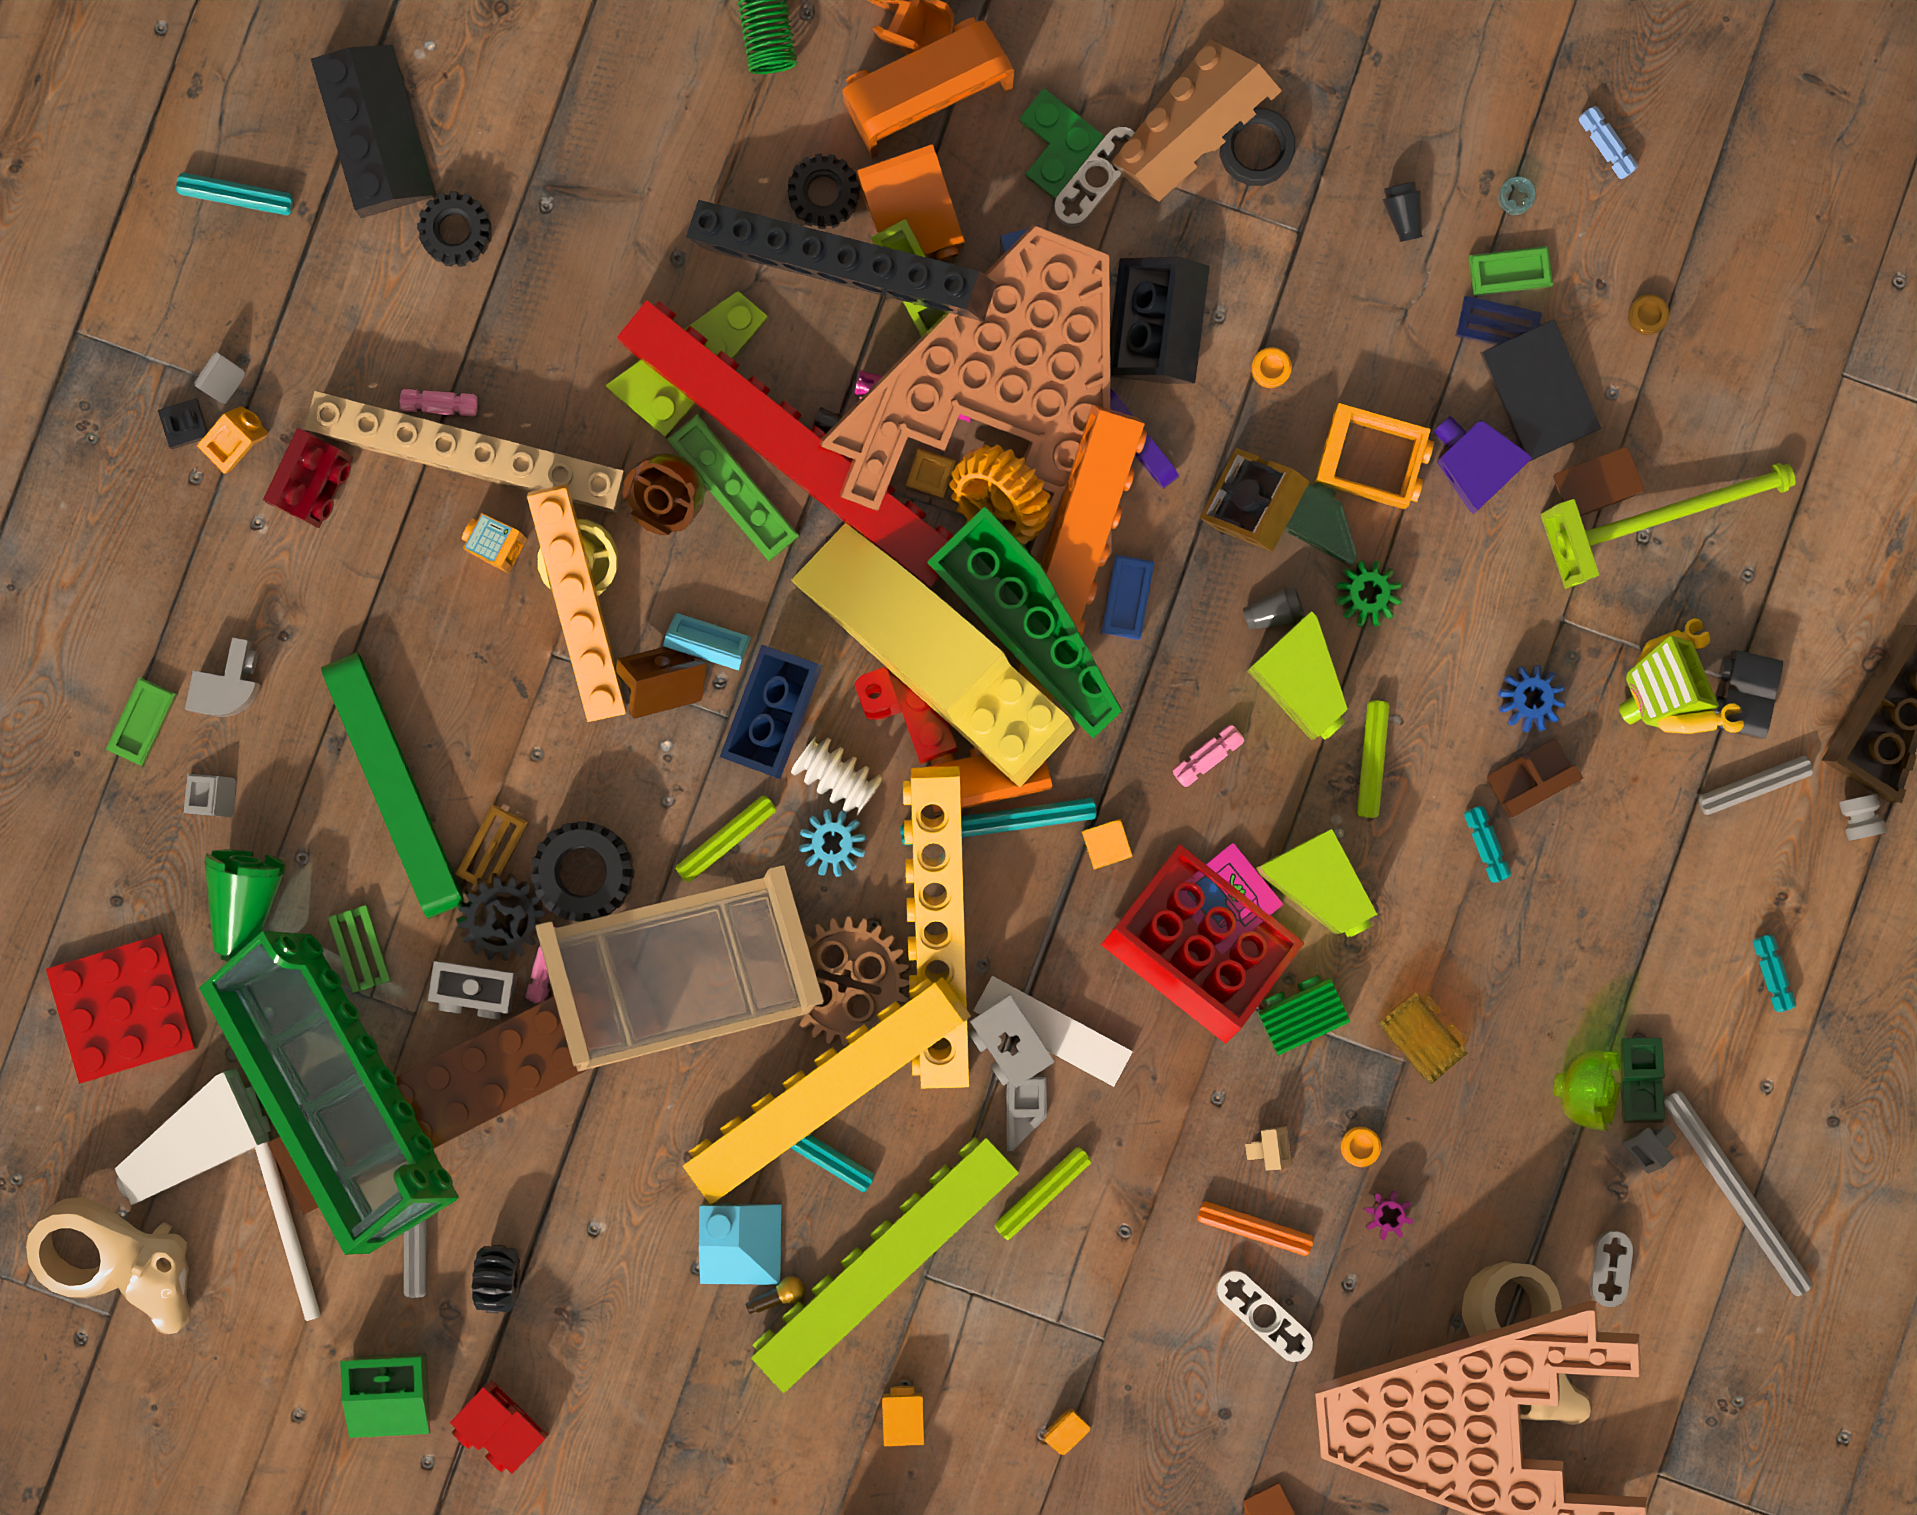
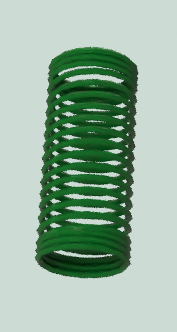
[737,0,798,74]

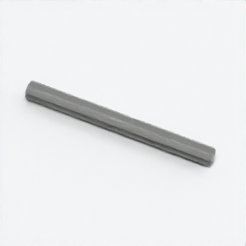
[1664,1090,1813,1296]

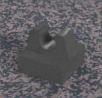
[1622,1125,1677,1174]

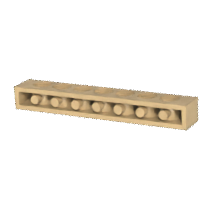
[304,391,627,514]

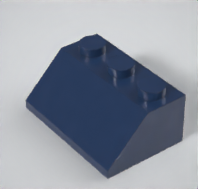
[720,645,823,779]

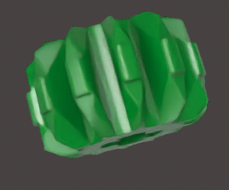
[1335,560,1402,627]

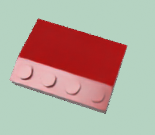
[1100,844,1304,1044]

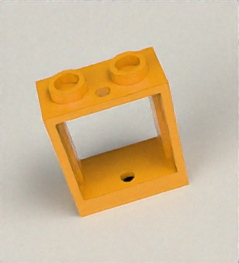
[1314,403,1434,510]

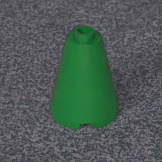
[204,849,286,963]

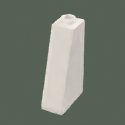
[115,1068,269,1205]

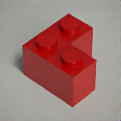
[449,1380,549,1474]

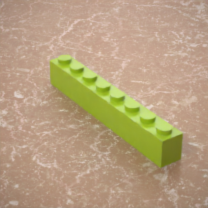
[751,1137,1019,1394]

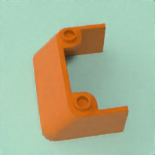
[842,17,1014,159]

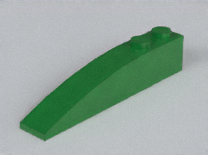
[927,506,1123,739]

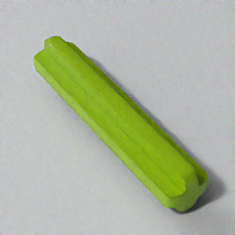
[1357,700,1390,818]
[675,795,777,882]
[995,1147,1092,1240]

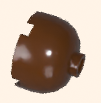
[622,453,705,535]

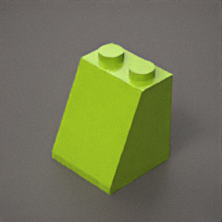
[1248,611,1348,740]
[1255,829,1377,937]

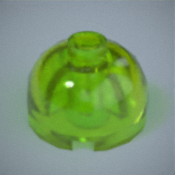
[1553,1050,1620,1131]

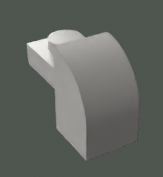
[185,637,262,717]

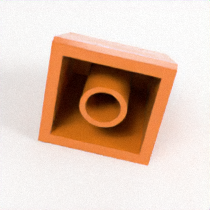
[857,144,964,262]

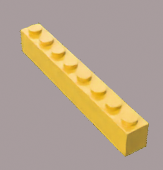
[683,977,971,1205]

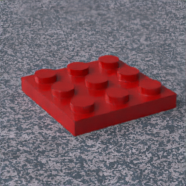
[46,934,197,1084]

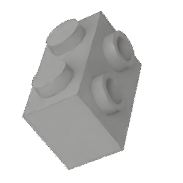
[428,961,518,1020]

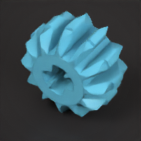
[799,809,866,877]

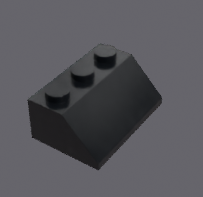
[1110,256,1210,384]

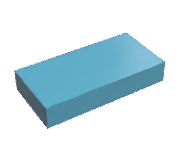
[663,613,751,670]

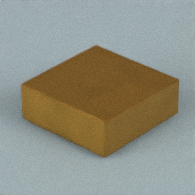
[906,448,956,499]

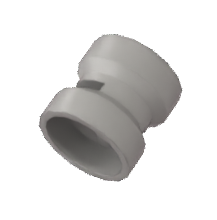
[1839,793,1887,841]

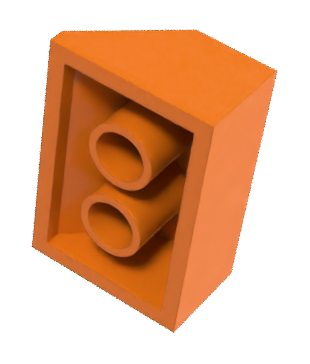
[928,748,1053,815]

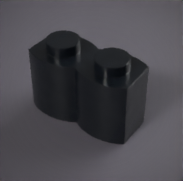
[1714,650,1783,739]

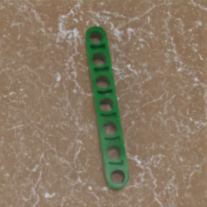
[321,651,465,919]

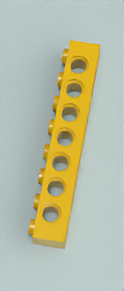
[903,766,969,1089]

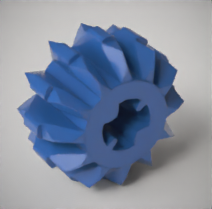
[1497,665,1566,733]

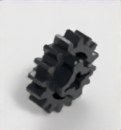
[456,873,545,961]

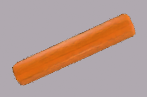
[1197,1201,1314,1256]

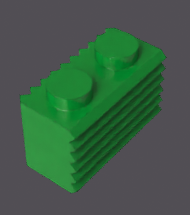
[1256,974,1351,1056]

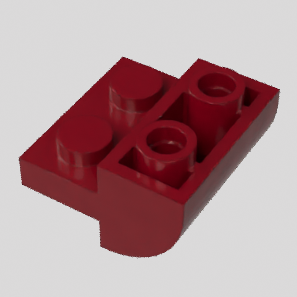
[263,428,353,528]

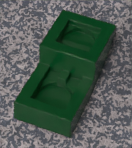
[1621,1038,1665,1123]

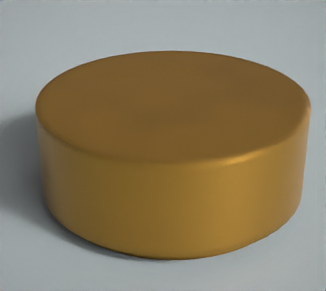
[1628,294,1670,336]

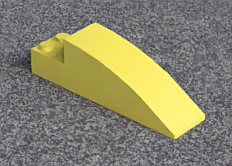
[791,523,1075,787]

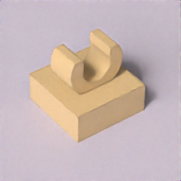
[1245,1126,1292,1171]

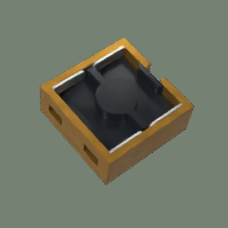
[1199,448,1310,552]

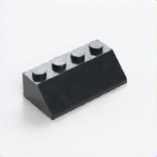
[311,45,437,218]

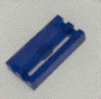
[1455,296,1542,345]

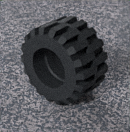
[531,821,634,922]

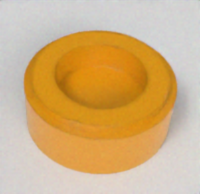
[1251,347,1292,388]
[1340,1126,1381,1167]

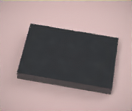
[1480,320,1602,461]

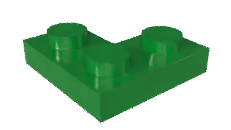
[1019,88,1105,201]

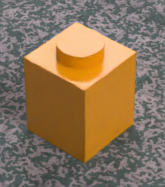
[882,1386,924,1446]

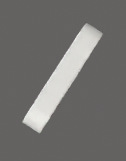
[1054,127,1135,227]
[1216,1270,1313,1362]

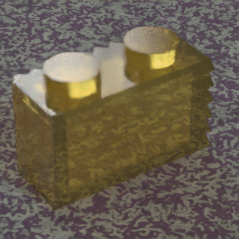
[1376,992,1468,1084]

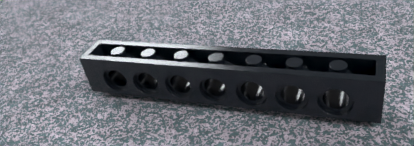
[686,200,997,322]

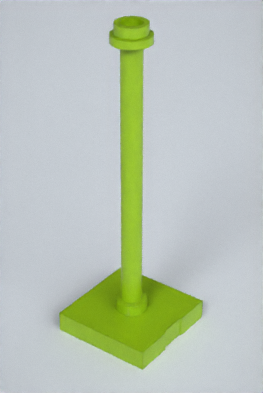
[1540,463,1796,589]

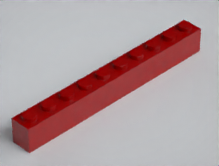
[617,300,954,588]

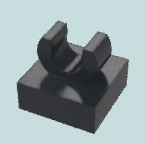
[158,398,208,449]

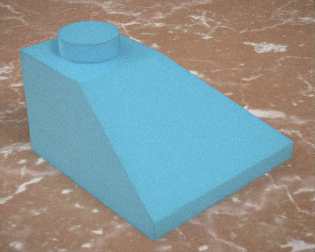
[699,1203,782,1285]

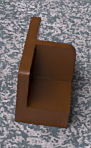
[1553,447,1645,517]
[616,647,707,719]
[1487,739,1583,818]

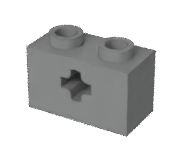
[968,995,1055,1089]

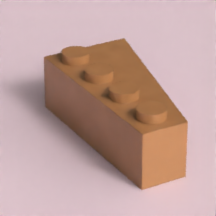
[1111,39,1282,201]

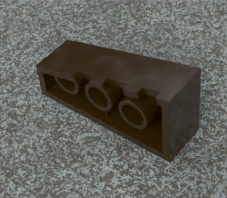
[1822,625,1917,804]

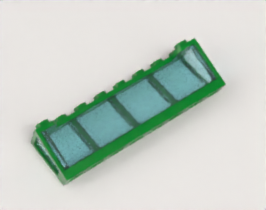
[199,931,459,1255]

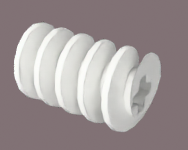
[791,736,882,816]

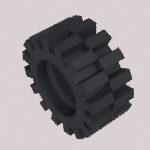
[787,153,859,229]
[417,191,492,267]

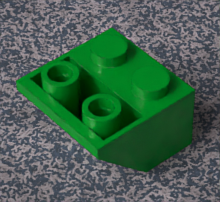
[340,1353,430,1438]

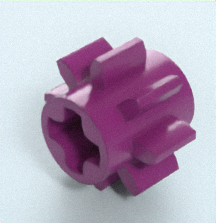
[1363,1190,1413,1240]

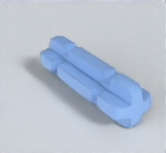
[1579,106,1638,179]

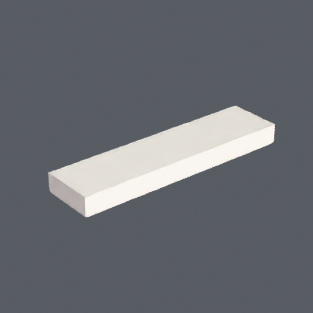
[973,976,1133,1087]

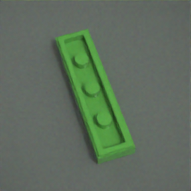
[667,414,799,562]

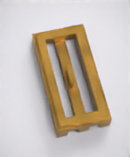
[455,804,529,886]

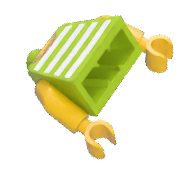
[1619,618,1744,734]

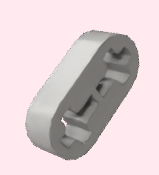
[1589,1230,1633,1307]

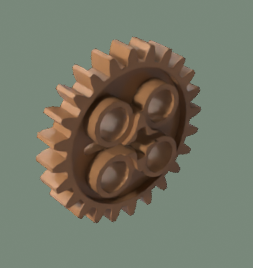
[783,917,912,1047]

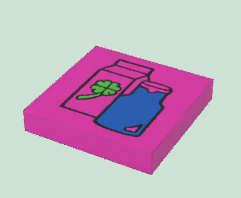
[1178,843,1283,954]

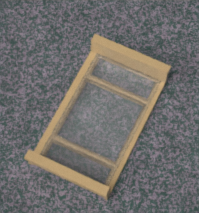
[536,865,824,1072]

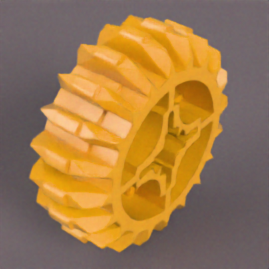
[949,444,1052,545]

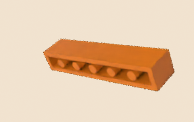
[1041,404,1147,637]

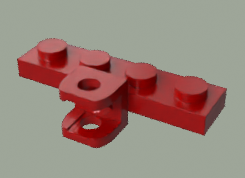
[854,666,958,764]

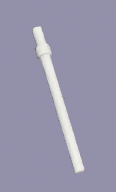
[246,1086,321,1321]

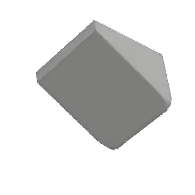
[195,352,245,404]
[183,774,237,818]

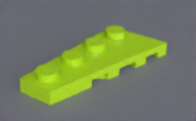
[605,291,769,438]

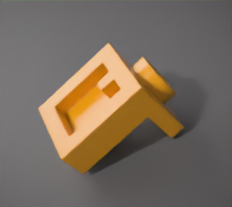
[197,406,268,474]

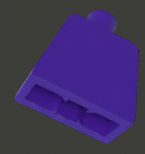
[1434,415,1532,514]

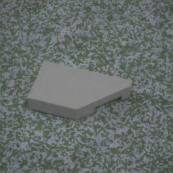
[1006,1077,1047,1151]

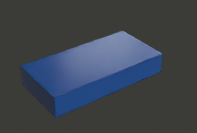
[1101,555,1154,641]

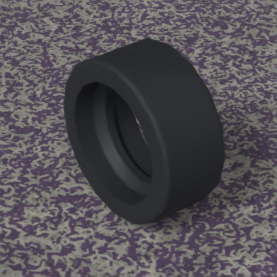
[1220,108,1295,186]

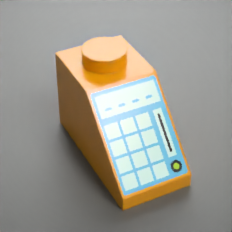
[462,513,527,574]

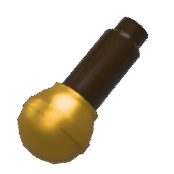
[745,1276,805,1314]

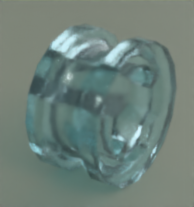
[1498,177,1536,215]

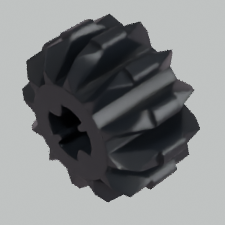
[471,1245,521,1314]

